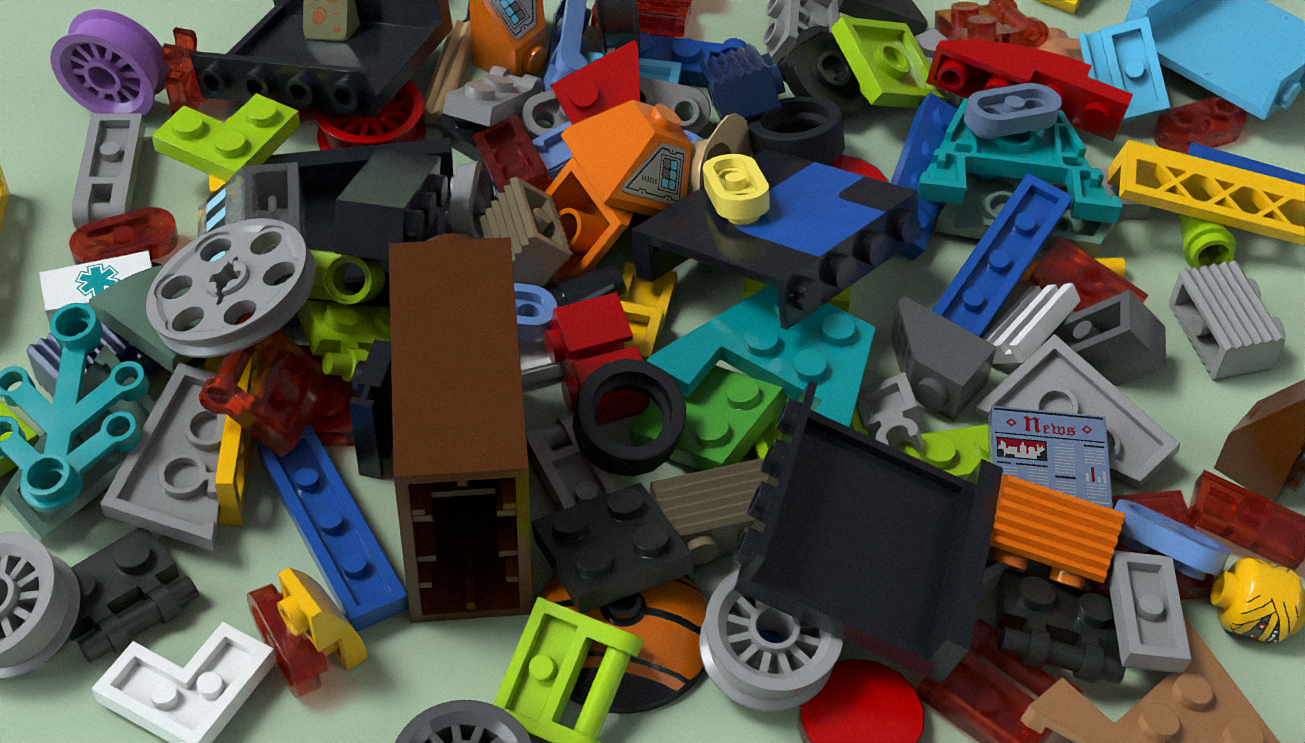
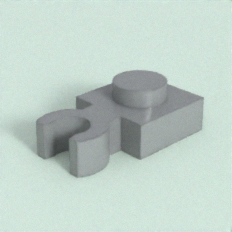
[856,372,924,452]

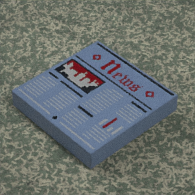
[988,406,1113,509]

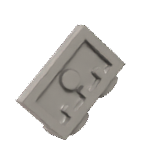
[763,0,840,71]

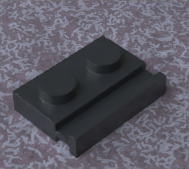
[349,339,393,479]

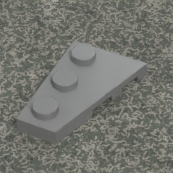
[975,334,1180,489]
[100,362,231,552]

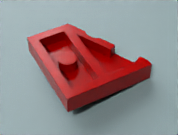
[550,40,640,125]

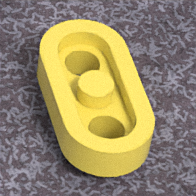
[703,154,770,225]

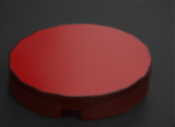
[797,658,924,743]

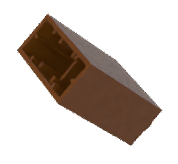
[389,233,532,623]

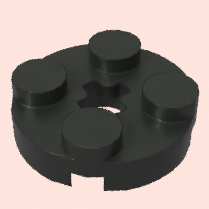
[779,25,869,120]

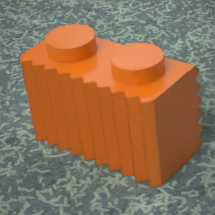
[989,475,1125,590]

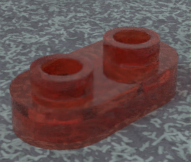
[1153,97,1247,154]
[69,207,179,265]
[247,583,328,698]

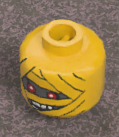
[1210,557,1305,644]

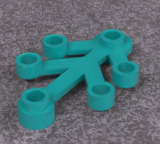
[0,303,150,512]

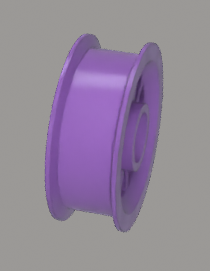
[50,9,171,116]

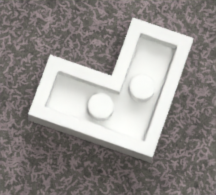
[92,622,277,743]

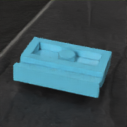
[1078,17,1170,124]

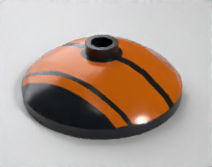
[539,575,708,714]

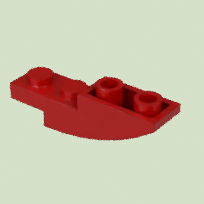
[926,40,1133,142]

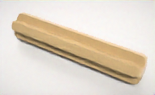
[421,19,472,127]

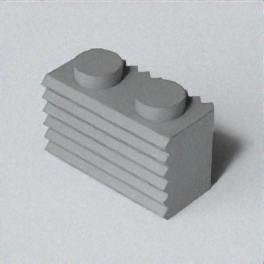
[1169,260,1286,379]

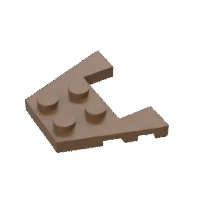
[1020,615,1280,743]

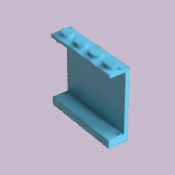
[1124,0,1305,121]

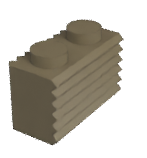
[479,177,573,288]
[650,458,769,566]

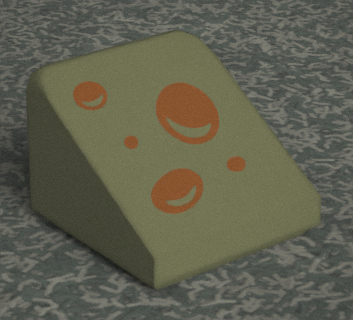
[303,0,360,41]

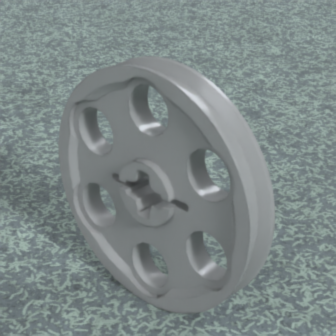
[146,218,316,358]

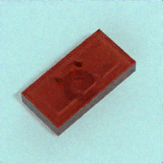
[472,114,553,193]
[1028,236,1149,312]
[1186,470,1305,571]

